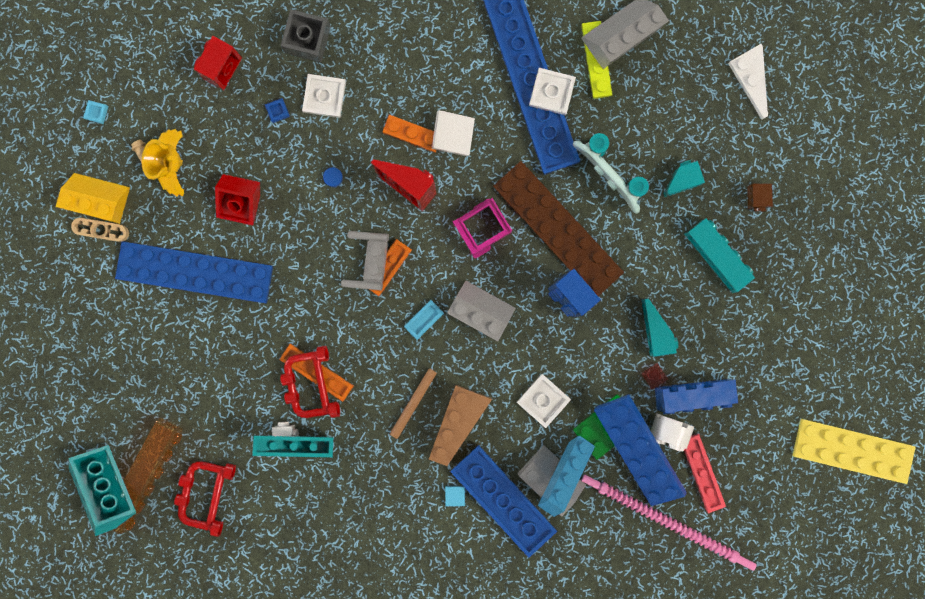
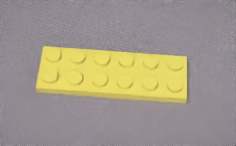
[792,419,915,484]

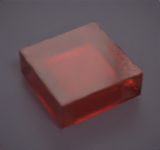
[641,363,668,390]

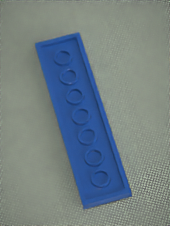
[115,242,273,304]

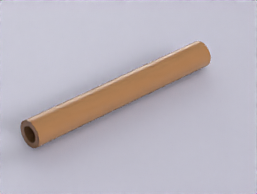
[390,368,437,439]

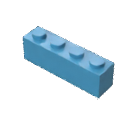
[538,436,595,517]

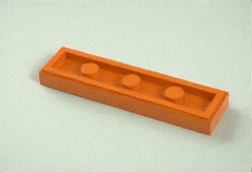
[279,344,354,402]

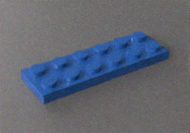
[594,394,687,506]
[450,444,557,558]

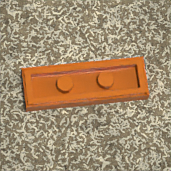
[369,239,412,296]

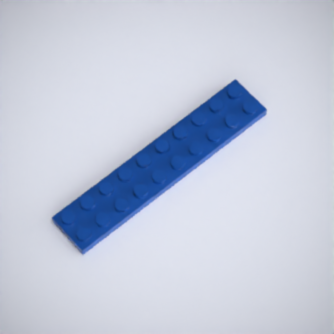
[483,0,580,175]

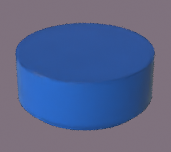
[323,167,343,187]

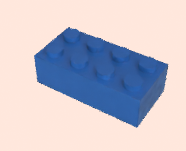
[548,269,601,317]

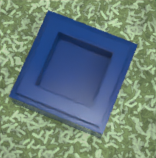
[265,98,290,123]

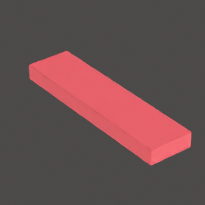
[684,433,726,513]

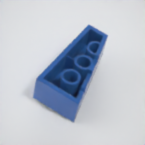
[655,379,738,414]

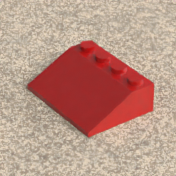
[371,159,437,211]

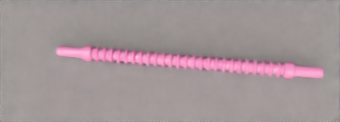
[581,474,756,571]

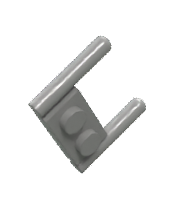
[341,231,389,290]

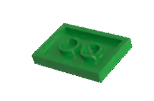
[572,394,620,460]

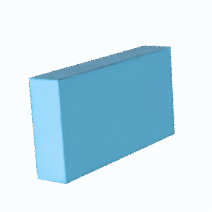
[404,300,444,340]

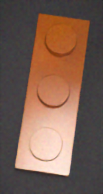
[383,115,437,153]

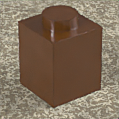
[747,184,773,212]

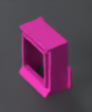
[453,198,512,258]

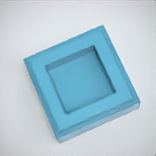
[83,100,109,124]
[445,486,465,506]

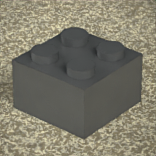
[281,9,331,62]

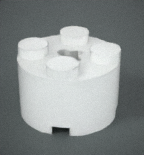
[651,413,694,451]

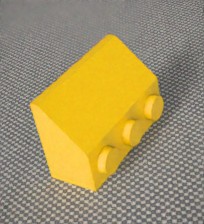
[56,173,130,224]

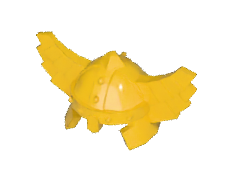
[141,129,184,197]

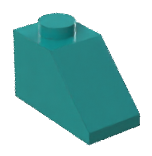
[664,160,705,197]

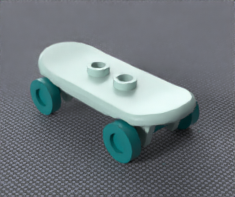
[573,133,649,214]

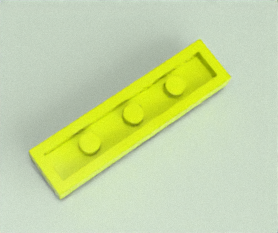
[582,21,612,99]

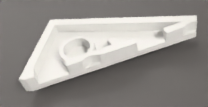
[728,44,768,119]

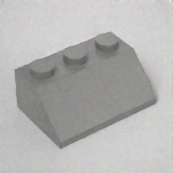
[447,281,516,342]
[518,445,586,516]

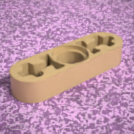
[71,218,129,242]

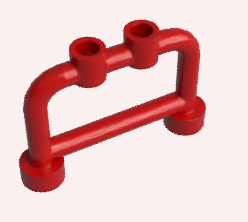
[280,346,341,418]
[174,461,236,537]

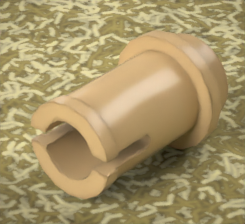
[131,140,146,164]

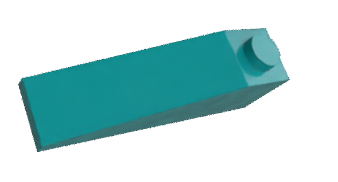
[252,436,334,457]

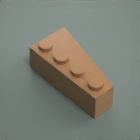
[429,385,492,466]

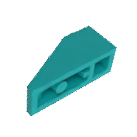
[641,299,678,357]

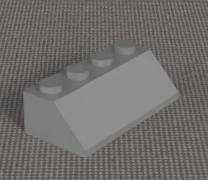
[581,0,669,69]

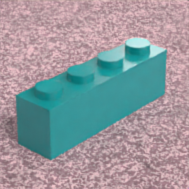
[684,218,755,293]

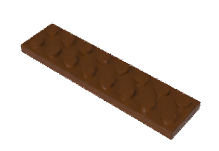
[493,161,624,296]

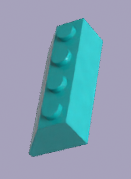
[68,445,136,536]

